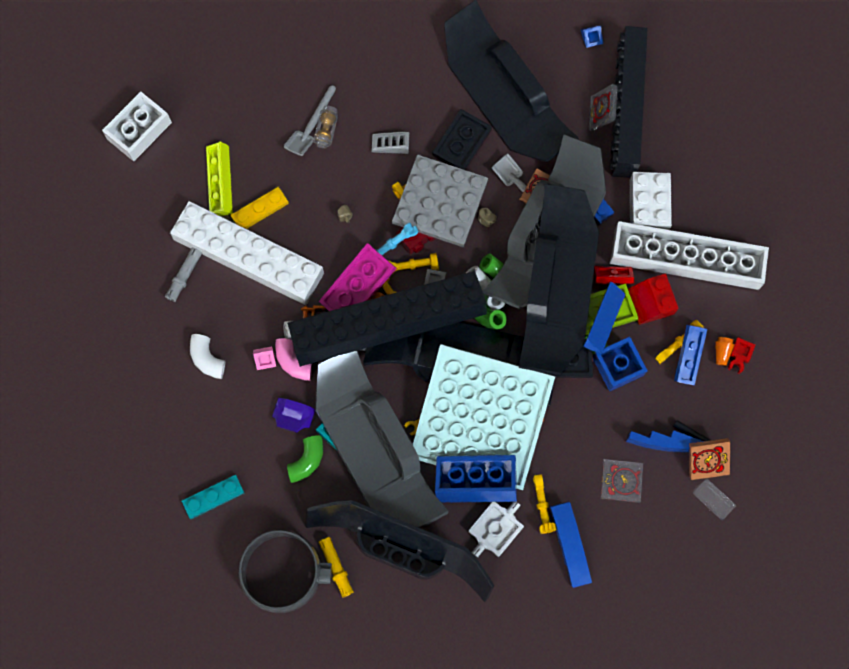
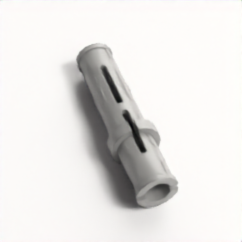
[165,247,203,302]

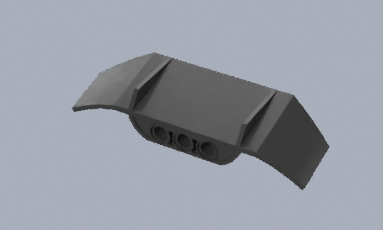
[483,135,606,309]
[315,351,448,528]

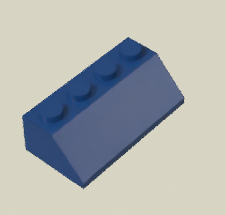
[435,455,517,502]

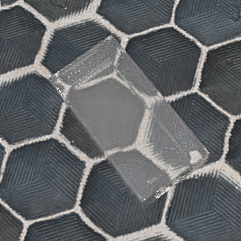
[693,478,736,520]

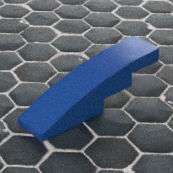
[626,430,704,452]
[550,501,592,588]

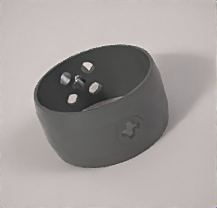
[239,530,332,613]

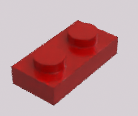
[594,266,634,284]

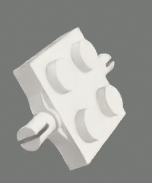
[468,502,524,558]

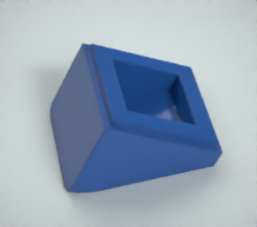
[580,25,604,48]

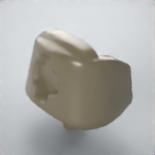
[337,205,353,223]
[478,207,497,227]

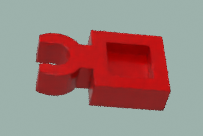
[728,338,755,374]

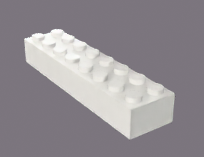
[170,201,324,305]
[610,221,769,290]

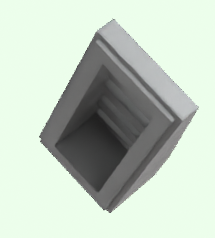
[372,132,409,154]

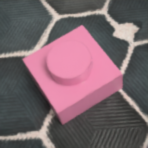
[253,347,276,370]

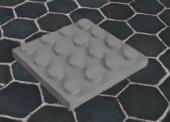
[392,155,488,247]

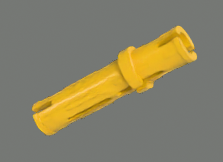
[319,537,354,598]

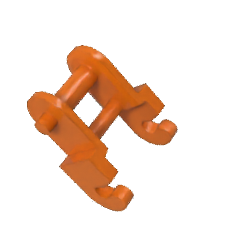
[301,305,326,318]

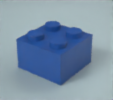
[593,337,648,392]

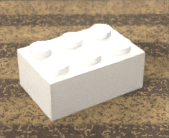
[102,92,172,162]
[629,172,672,230]

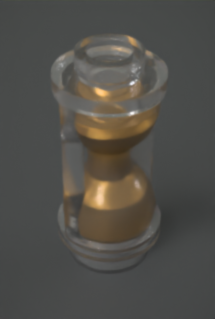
[313,106,338,149]

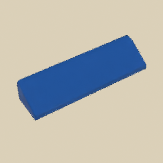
[583,281,625,354]

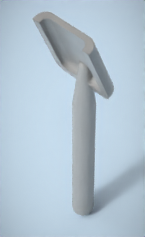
[284,85,336,156]
[491,153,527,192]

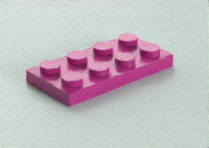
[319,243,397,311]

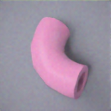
[275,338,312,381]

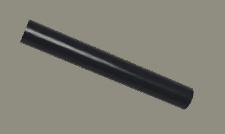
[673,420,711,441]

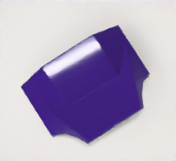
[272,398,315,433]

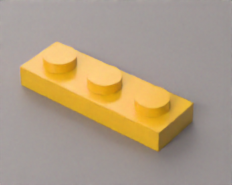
[231,187,289,229]

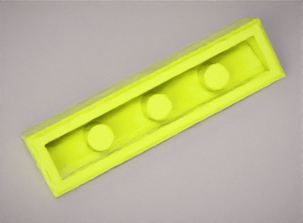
[206,141,233,216]

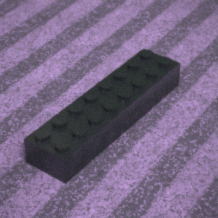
[609,26,648,178]

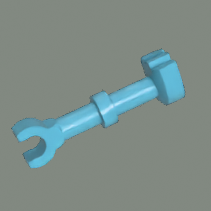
[375,223,419,255]

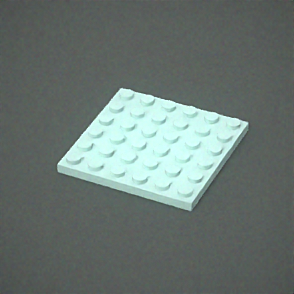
[413,344,555,490]

